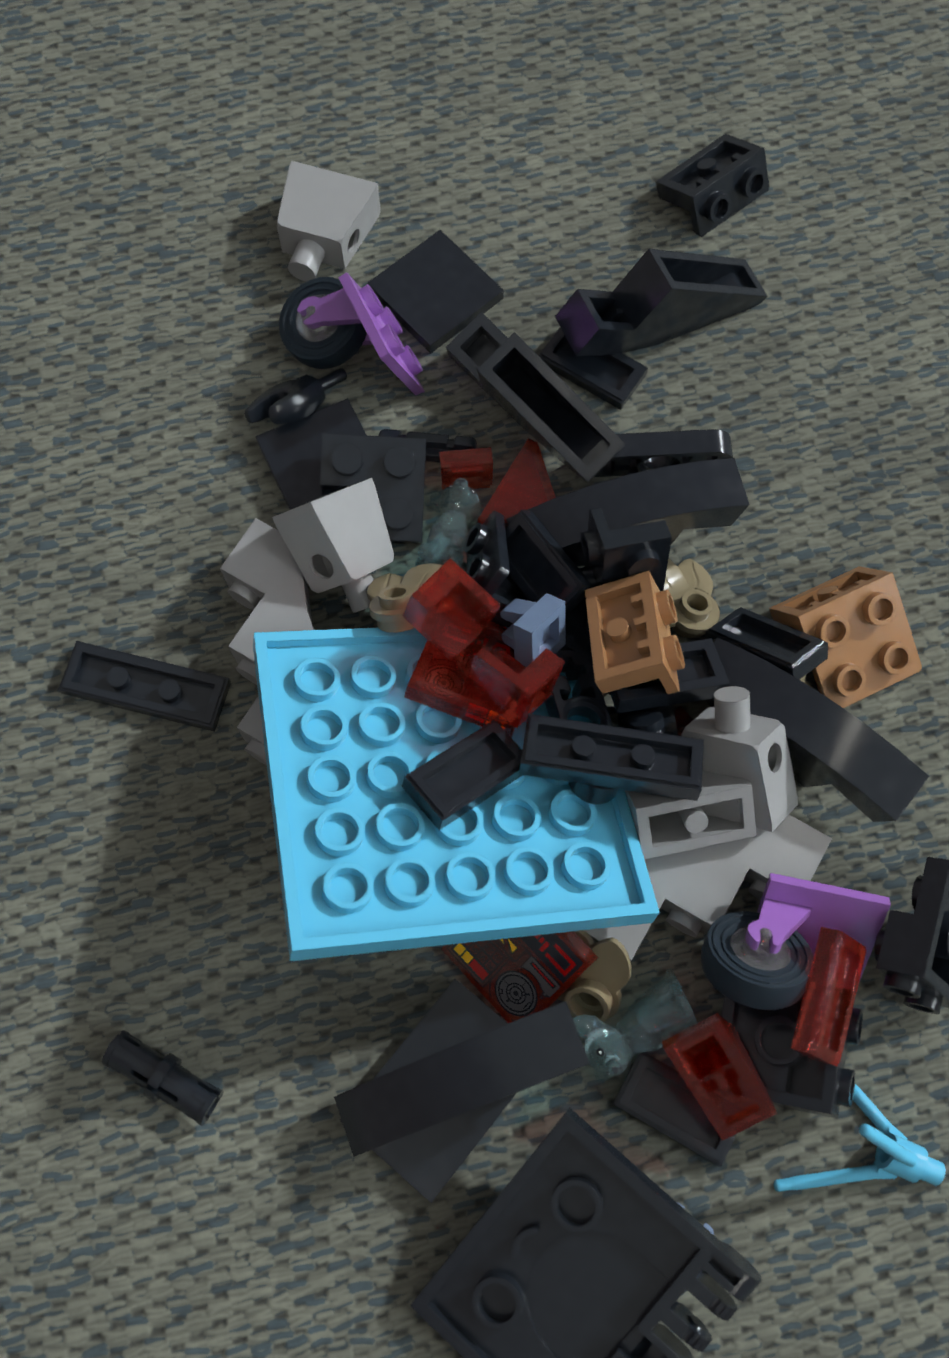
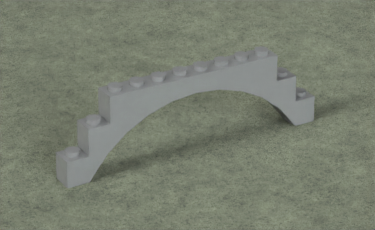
[220,518,832,961]

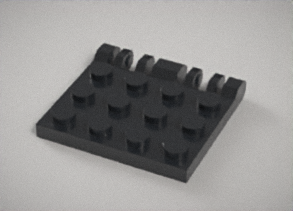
[410,1107,762,1358]

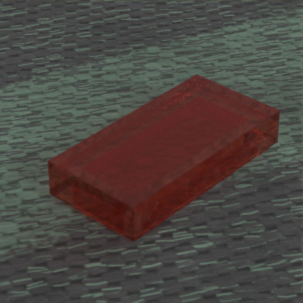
[791,927,867,1067]

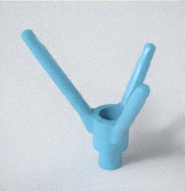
[774,1084,946,1192]

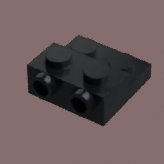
[875,857,949,1014]
[710,984,863,1119]

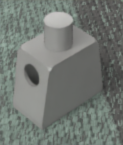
[277,161,381,282]
[272,478,394,613]
[682,686,798,832]

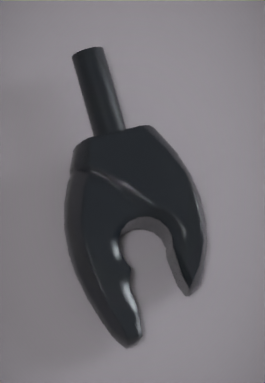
[244,368,347,425]

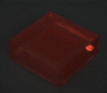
[439,447,493,492]

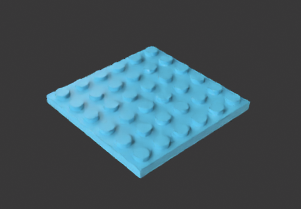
[253,623,660,961]

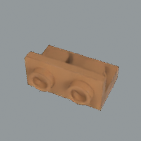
[585,571,685,694]

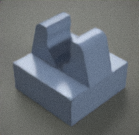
[500,593,566,675]

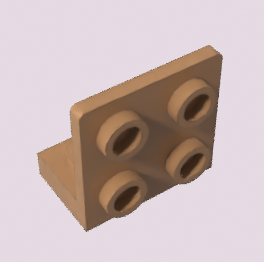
[769,566,922,708]

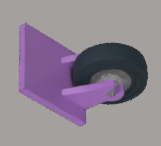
[279,272,425,395]
[701,873,891,1010]

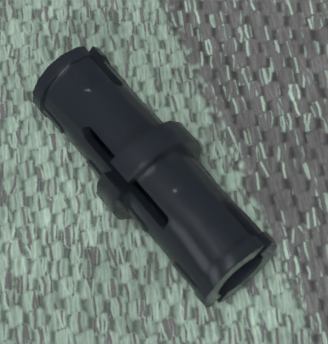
[102,1030,223,1126]

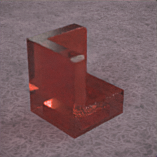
[403,558,500,660]
[464,648,565,728]

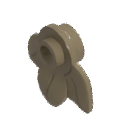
[664,559,720,638]
[366,563,468,633]
[522,930,631,1025]

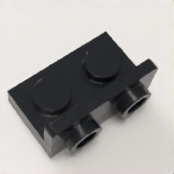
[656,134,769,237]

